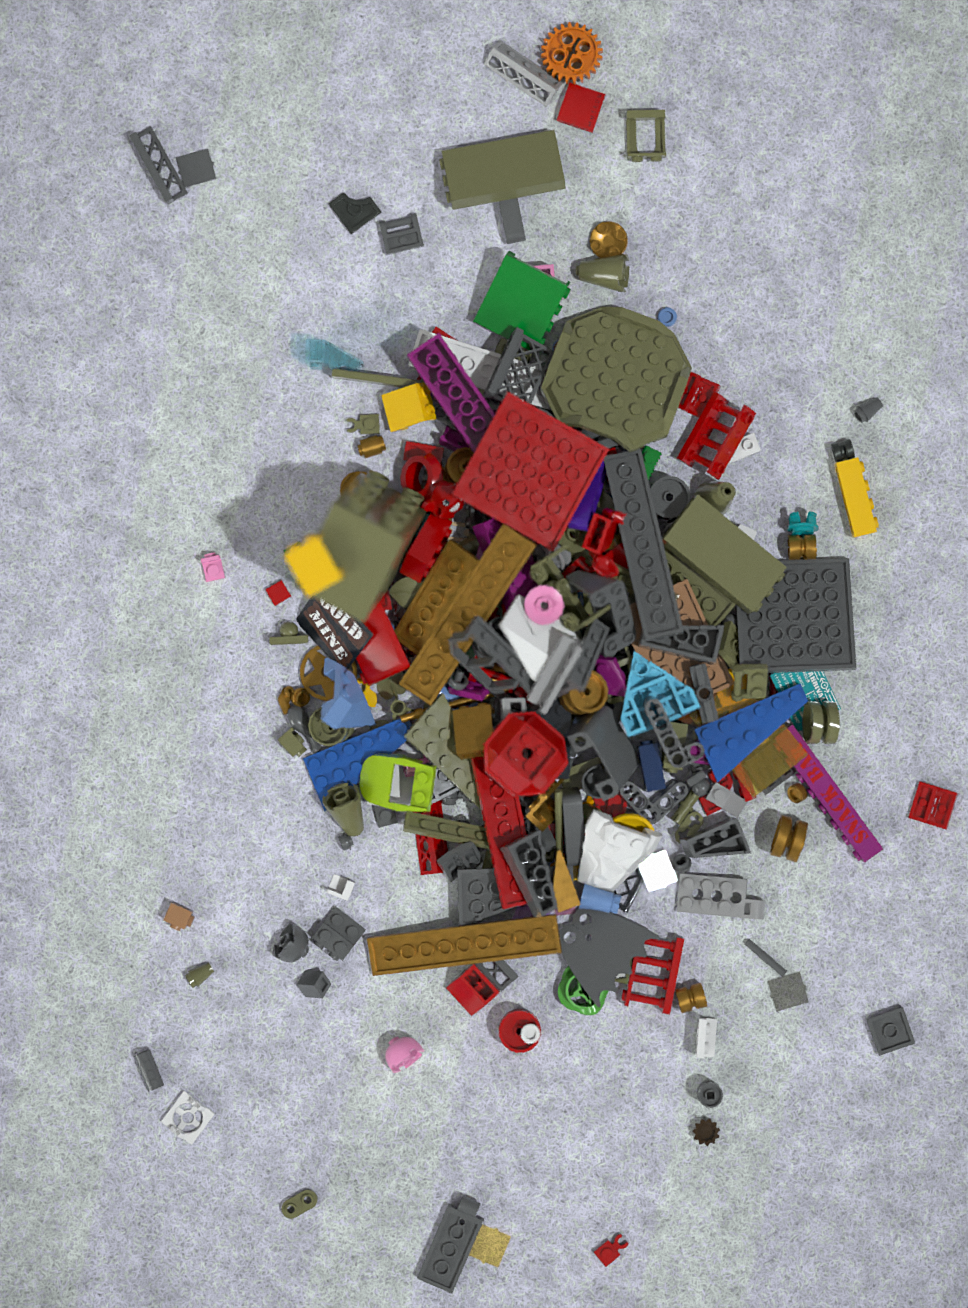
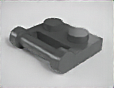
[379,213,424,255]

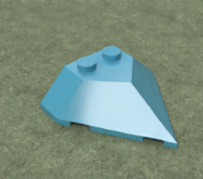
[621,651,700,737]

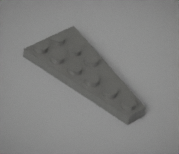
[457,866,574,926]

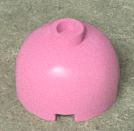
[385,1036,425,1073]

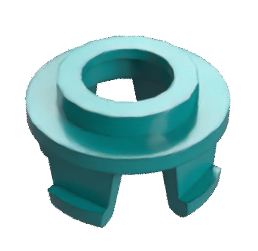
[787,511,819,536]

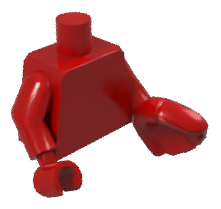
[582,508,627,578]

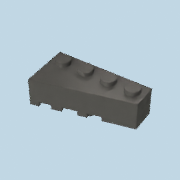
[500,830,558,917]

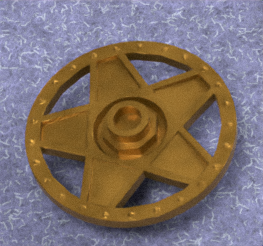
[300,646,357,701]

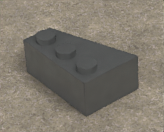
[679,817,751,858]

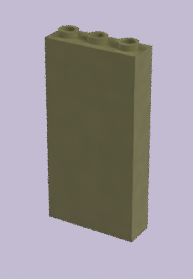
[439,130,566,210]
[662,495,787,614]

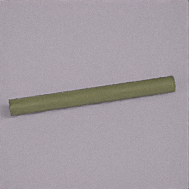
[555,789,563,855]

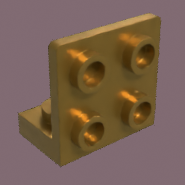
[526,779,565,832]

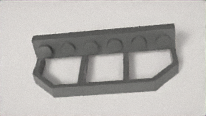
[448,616,541,713]

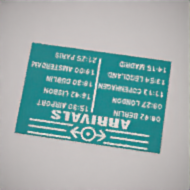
[770,671,841,732]

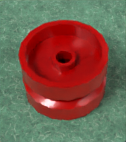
[499,1009,541,1053]

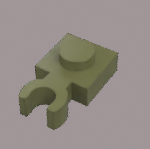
[346,414,380,435]

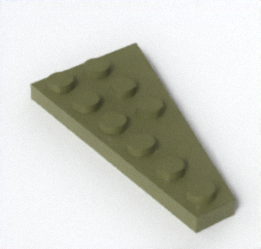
[403,693,481,810]

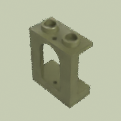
[626,109,666,162]

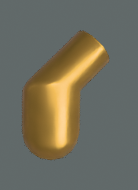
[278,686,294,715]

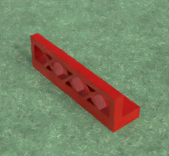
[412,800,448,875]

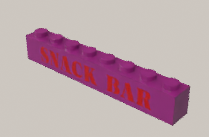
[772,724,883,863]

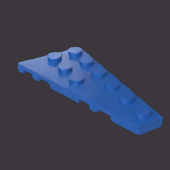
[694,683,808,783]
[303,718,413,812]

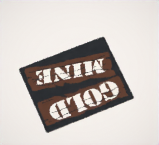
[296,596,373,670]

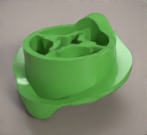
[558,965,609,1015]

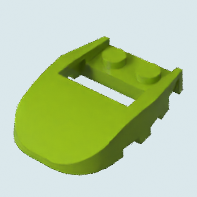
[359,753,437,812]

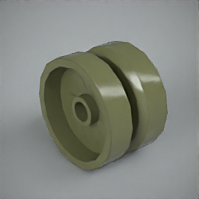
[802,702,840,744]

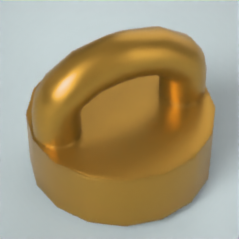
[787,783,807,803]

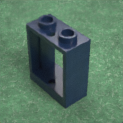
[637,740,666,792]

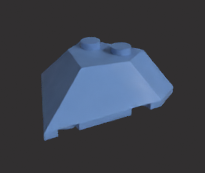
[321,657,376,729]

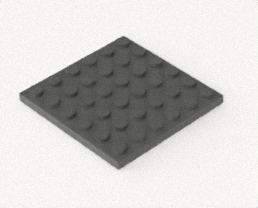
[736,558,857,673]

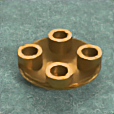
[590,221,628,258]

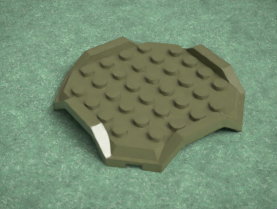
[540,307,692,452]

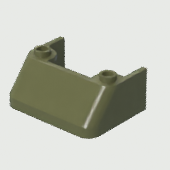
[531,543,611,631]

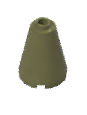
[576,254,630,292]
[694,480,736,515]
[322,783,364,837]

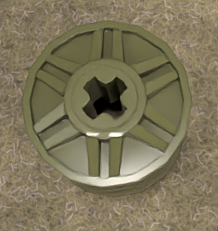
[308,707,354,746]

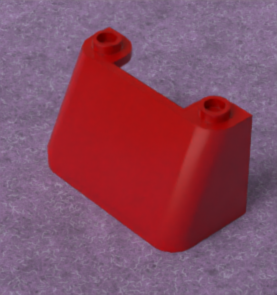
[356,600,411,686]

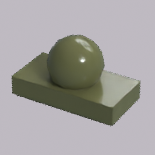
[269,621,309,645]

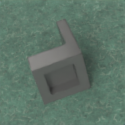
[297,970,331,998]

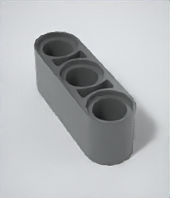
[499,198,526,244]

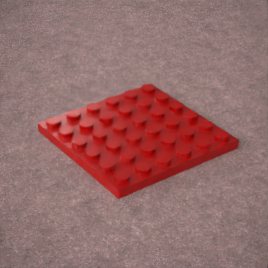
[451,392,609,551]

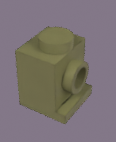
[278,727,307,757]

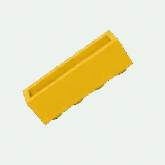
[834,457,879,538]

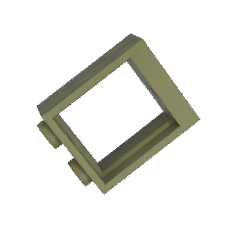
[661,722,688,773]

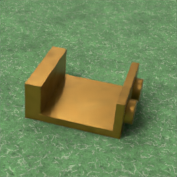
[453,703,495,760]

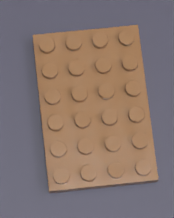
[629,579,734,699]

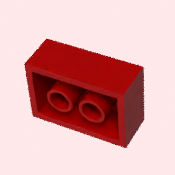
[400,512,453,583]

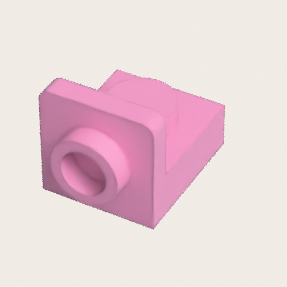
[201,552,225,582]

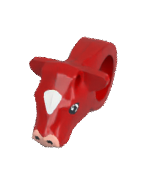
[400,453,464,519]

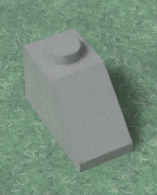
[705,782,747,818]

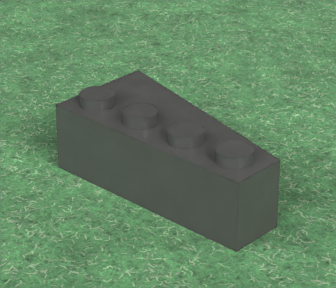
[638,625,724,665]

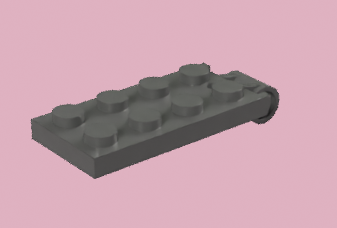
[417,1196,484,1294]

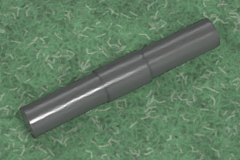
[744,939,787,977]

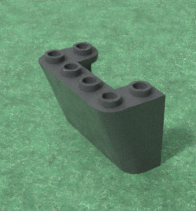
[566,570,636,657]
[567,706,640,801]

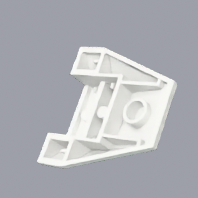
[499,595,583,681]

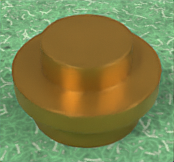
[291,688,310,707]

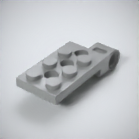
[677,873,765,920]

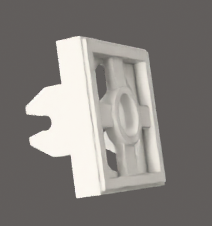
[161,1091,215,1145]

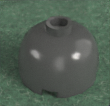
[273,923,309,963]

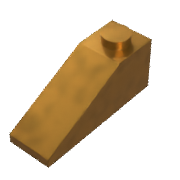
[552,849,581,912]

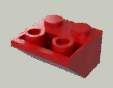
[446,964,500,1016]

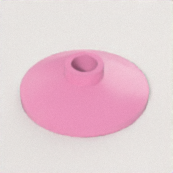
[524,586,564,625]

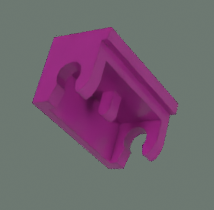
[438,426,469,452]

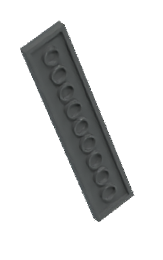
[604,449,684,641]

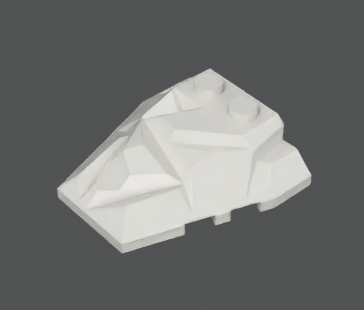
[577,810,663,892]

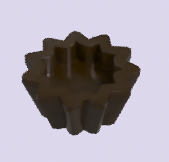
[693,1118,720,1146]

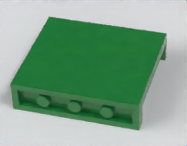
[473,251,571,350]

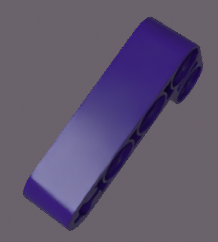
[568,460,606,531]

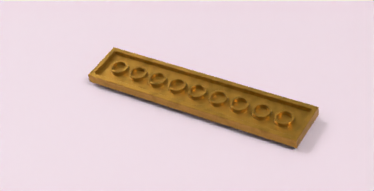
[399,524,537,705]
[367,914,562,976]

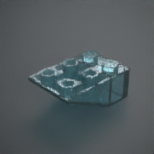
[305,339,365,371]

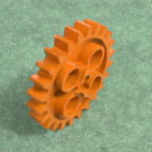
[541,22,603,84]

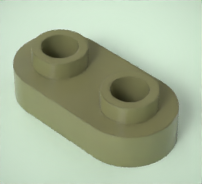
[281,1189,318,1219]

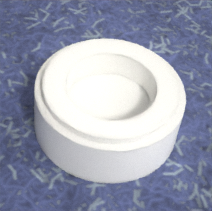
[521,1024,540,1044]

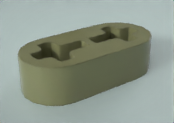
[675,812,703,844]

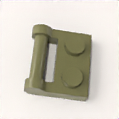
[731,664,768,701]

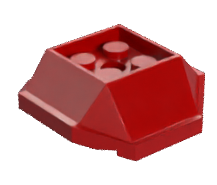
[483,712,568,797]

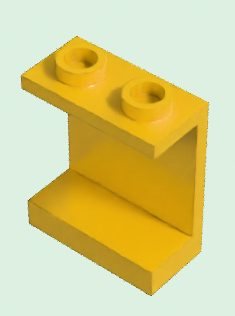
[381,382,437,432]
[284,533,345,597]

